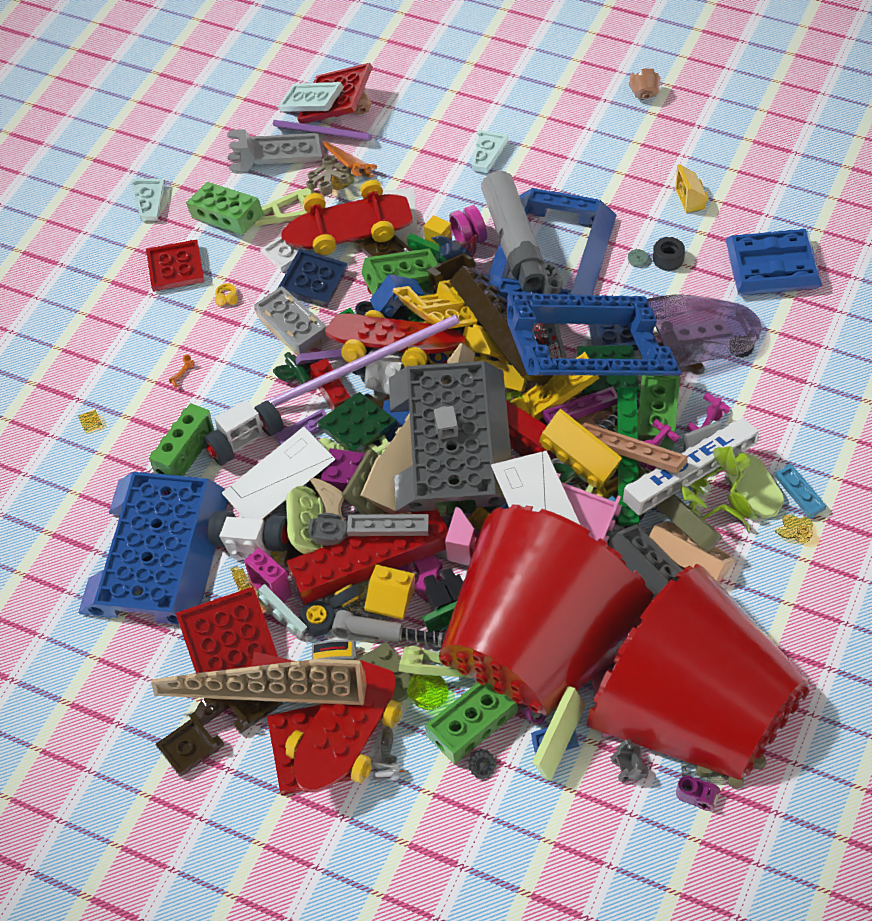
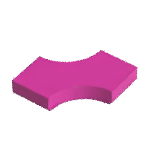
[414,555,443,603]

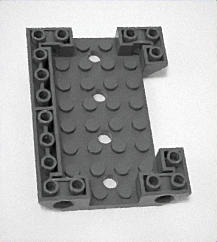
[389,361,512,513]

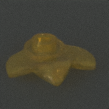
[775,515,813,543]

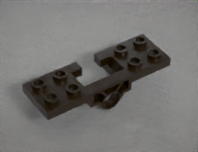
[155,698,284,777]

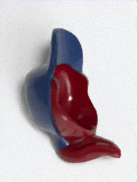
[431,235,478,260]

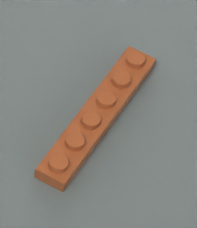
[582,423,688,474]

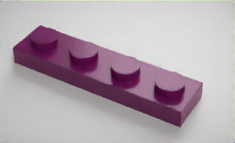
[542,387,617,424]

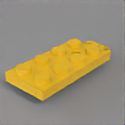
[511,352,600,420]

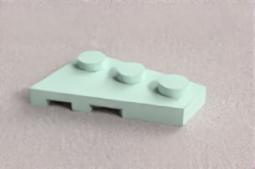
[257,584,307,638]

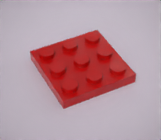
[146,239,205,292]

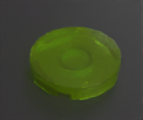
[407,674,449,710]

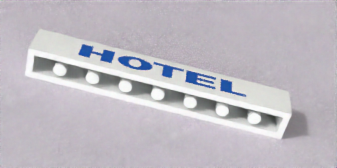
[623,417,759,515]

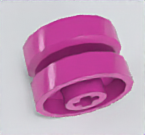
[449,205,488,244]

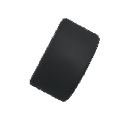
[653,237,685,271]

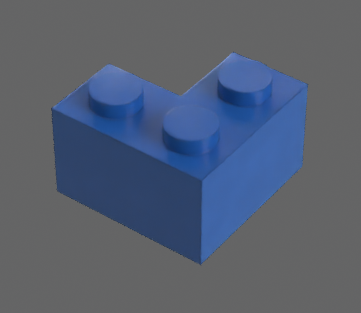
[370,274,424,318]

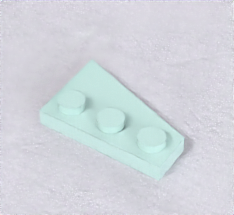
[472,130,509,173]
[131,179,165,221]

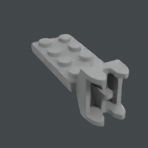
[227,129,322,173]

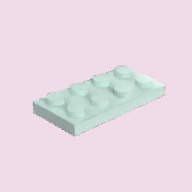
[278,82,344,112]

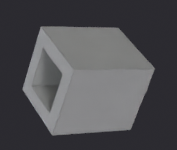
[434,406,458,440]

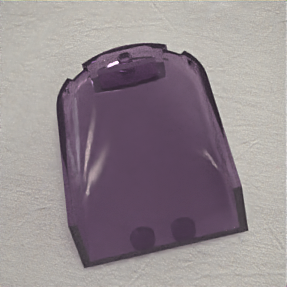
[647,294,761,367]

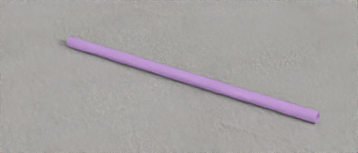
[256,315,460,407]

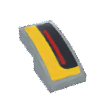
[312,640,356,660]

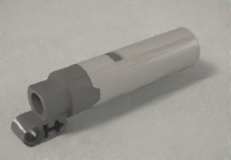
[481,171,563,294]

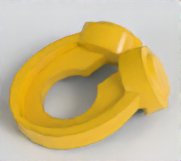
[214,283,238,306]

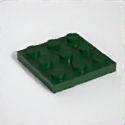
[576,345,640,395]
[317,392,397,452]

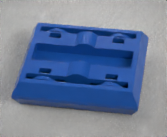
[725,229,823,296]

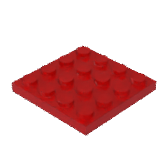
[297,62,373,124]
[176,586,278,673]
[267,704,352,795]

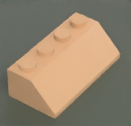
[649,521,736,582]

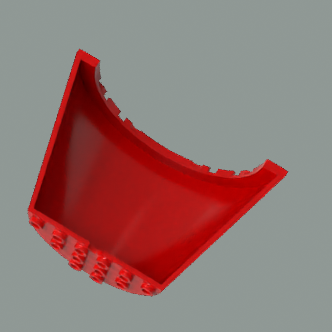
[439,504,654,716]
[586,564,810,780]

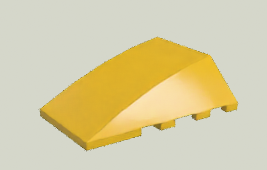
[393,280,478,329]

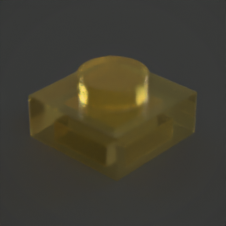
[78,409,103,433]

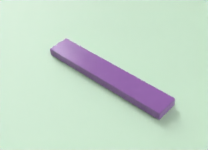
[273,119,372,141]

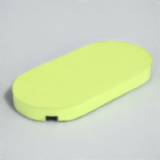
[725,453,784,518]
[286,485,324,554]

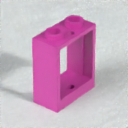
[244,548,292,603]

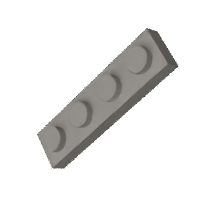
[347,514,429,536]

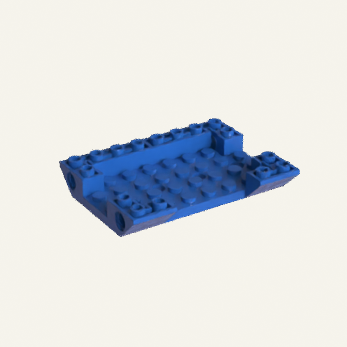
[78,471,228,625]

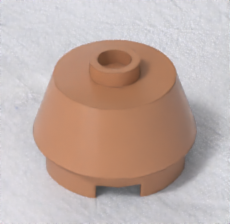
[628,68,661,99]

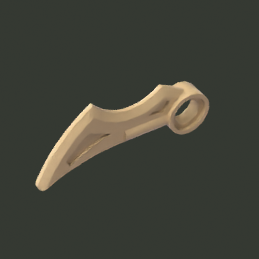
[310,478,348,538]

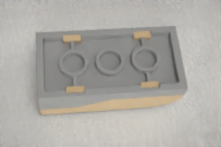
[254,286,329,356]

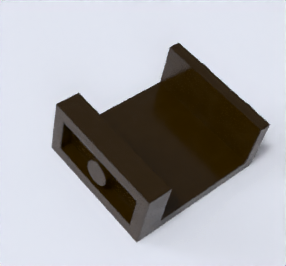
[427,252,476,294]

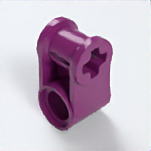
[676,775,720,811]

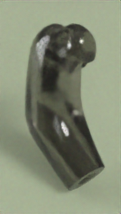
[348,600,387,620]
[380,727,397,764]

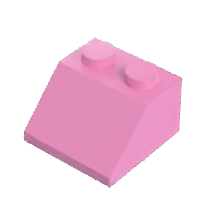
[445,507,477,565]

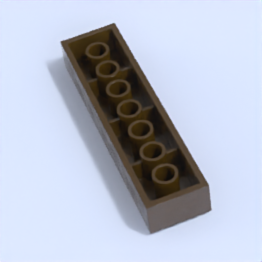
[449,266,554,386]

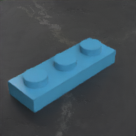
[775,464,826,518]

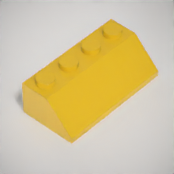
[539,409,622,490]

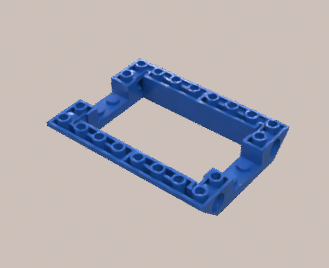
[488,188,617,300]
[507,293,681,376]

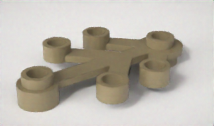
[306,155,351,195]

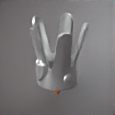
[372,762,405,785]

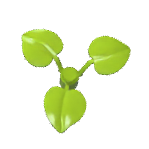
[695,446,757,519]
[681,482,750,532]

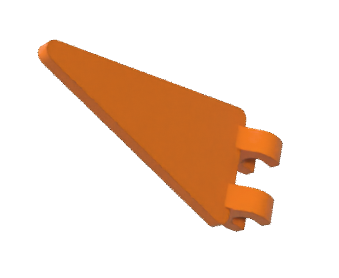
[323,141,377,178]

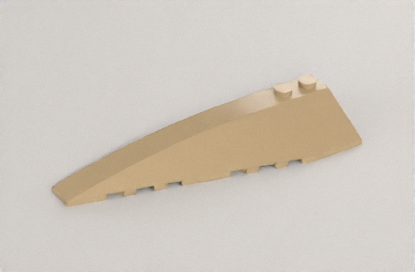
[360,343,475,514]
[151,659,366,705]

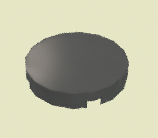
[308,513,347,546]

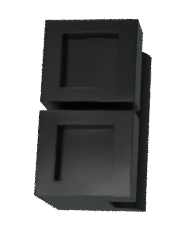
[423,568,463,612]

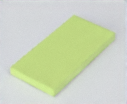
[532,686,586,781]

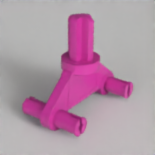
[686,392,732,431]
[639,419,680,471]

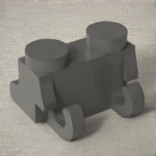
[610,739,649,782]

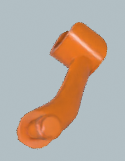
[169,354,194,388]

